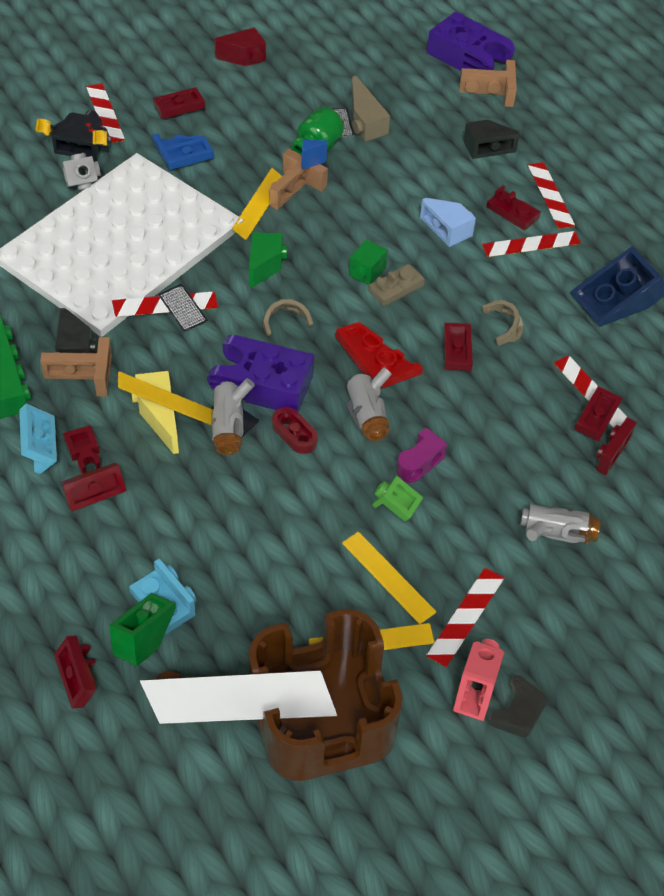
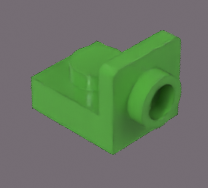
[371,476,423,522]

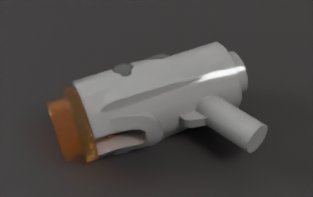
[346,367,392,441]
[211,378,255,455]
[520,503,601,544]

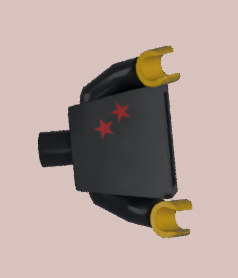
[35,110,112,161]

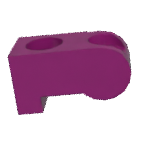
[397,427,447,483]

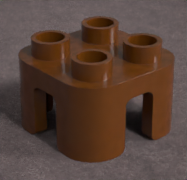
[249,609,402,781]

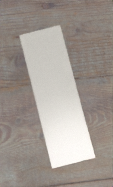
[140,671,337,724]

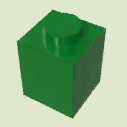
[349,239,388,285]

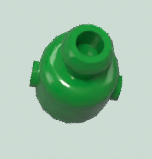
[292,107,344,155]

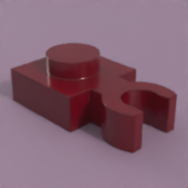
[63,425,101,474]

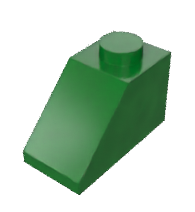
[249,232,288,287]
[109,593,176,667]

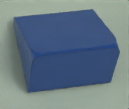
[302,139,327,169]

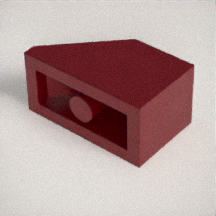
[214,27,266,66]

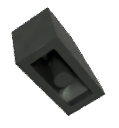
[463,119,519,159]
[55,308,97,353]

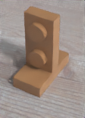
[459,60,517,107]
[269,149,328,210]
[40,337,112,397]

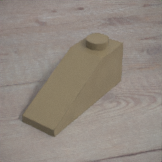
[351,76,390,142]

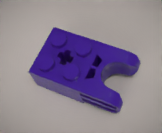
[427,11,515,71]
[207,335,314,413]

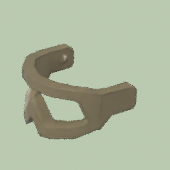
[262,299,313,337]
[482,300,524,346]

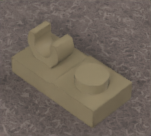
[368,264,425,307]

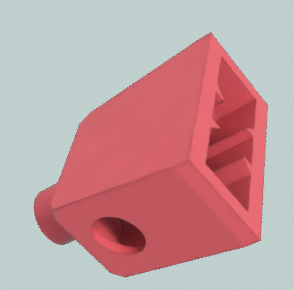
[453,639,504,721]

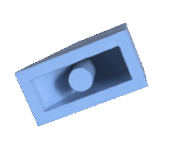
[420,198,476,247]

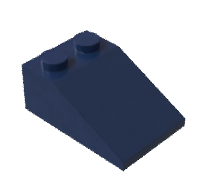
[570,246,664,327]

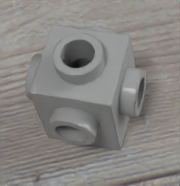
[61,153,101,190]

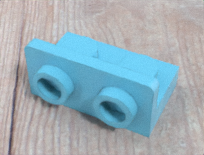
[19,403,57,474]
[129,559,196,635]

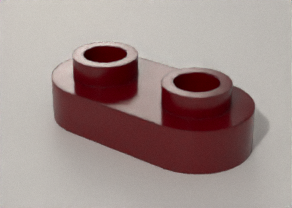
[272,407,318,454]

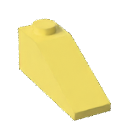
[132,371,179,454]

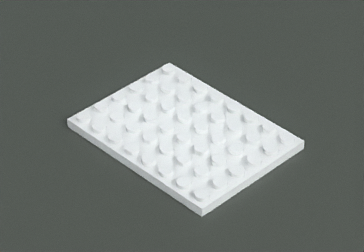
[0,153,244,337]

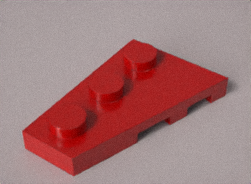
[335,322,423,389]

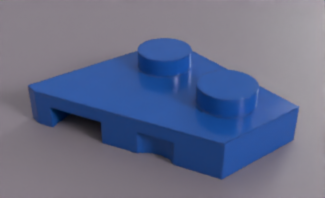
[152,134,214,170]

